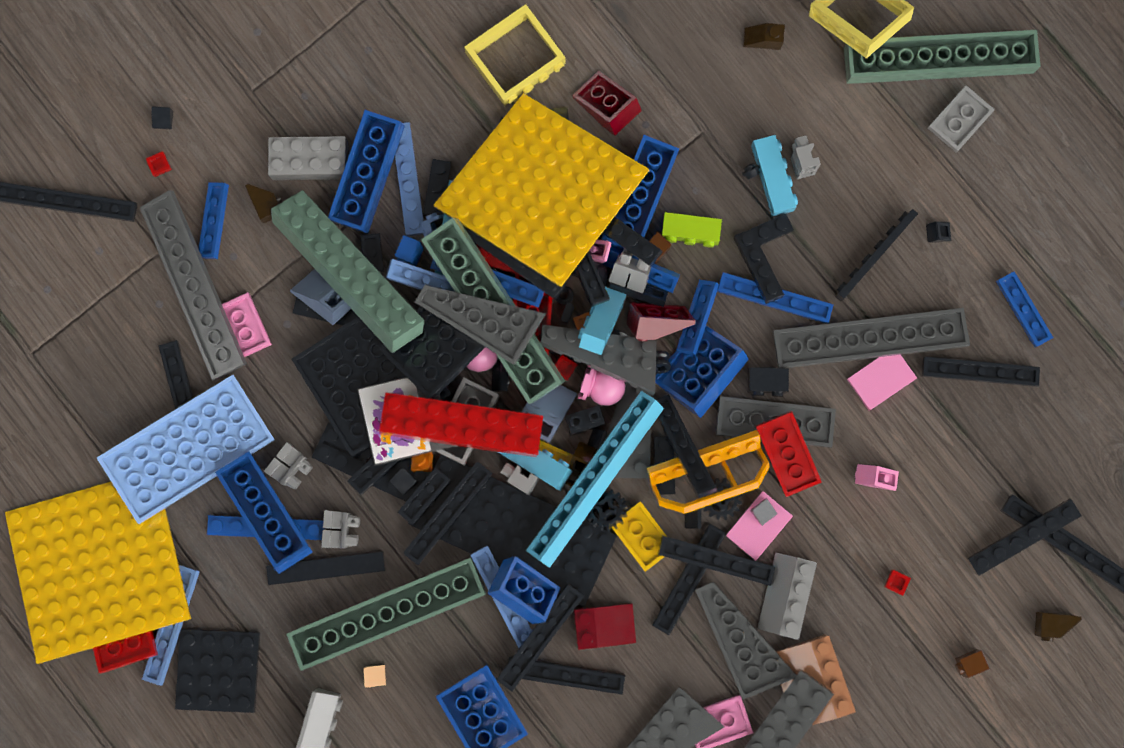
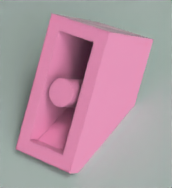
[589,240,611,263]
[855,464,899,491]

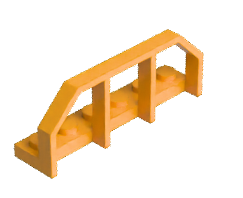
[647,430,769,514]

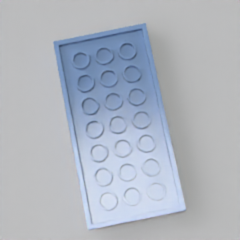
[97,375,275,524]

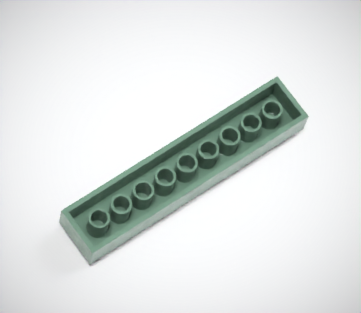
[844,30,1041,84]
[271,190,424,353]
[421,218,566,404]
[287,558,486,671]

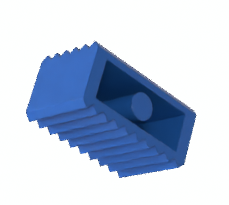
[395,235,424,266]

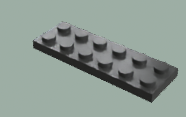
[716,396,836,448]
[745,669,834,748]

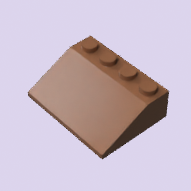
[776,634,856,725]

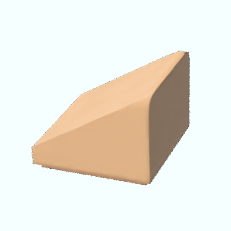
[364,665,386,687]

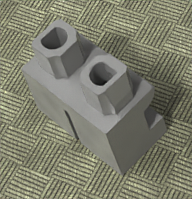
[791,136,821,179]
[609,249,651,293]
[264,442,313,490]
[501,463,540,495]
[321,510,360,548]

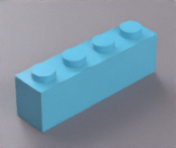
[751,135,798,217]
[578,287,627,355]
[498,449,573,491]

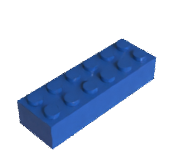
[328,110,405,234]
[602,135,679,251]
[215,451,313,574]

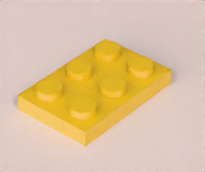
[611,501,667,572]

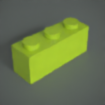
[661,212,722,248]

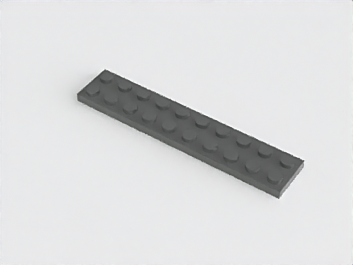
[140,190,247,380]
[773,308,970,368]

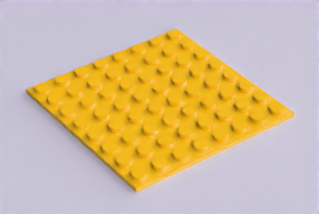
[434,93,649,287]
[5,482,191,664]

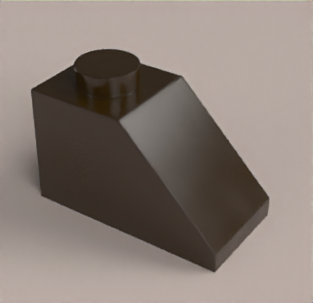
[743,23,785,50]
[245,184,283,223]
[565,442,597,486]
[1035,612,1082,642]

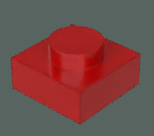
[146,151,172,177]
[555,355,578,381]
[884,569,911,596]

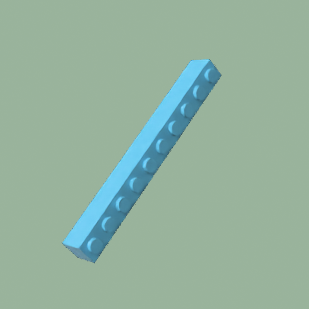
[526,391,664,568]

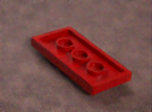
[756,411,822,497]

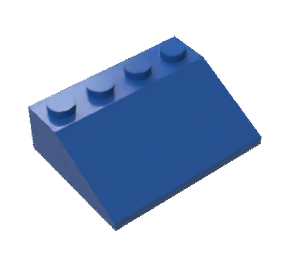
[655,326,749,418]
[436,665,528,748]

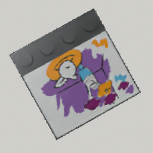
[357,377,452,466]

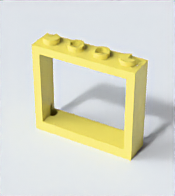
[809,0,914,58]
[464,4,566,106]

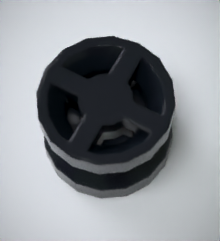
[656,350,671,374]

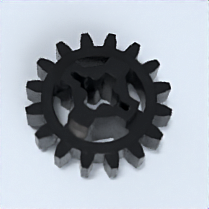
[703,478,742,520]
[587,489,628,532]

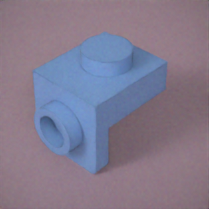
[421,213,444,237]

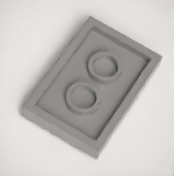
[928,86,995,153]

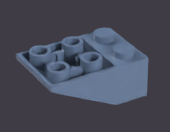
[290,269,351,325]
[521,385,577,444]

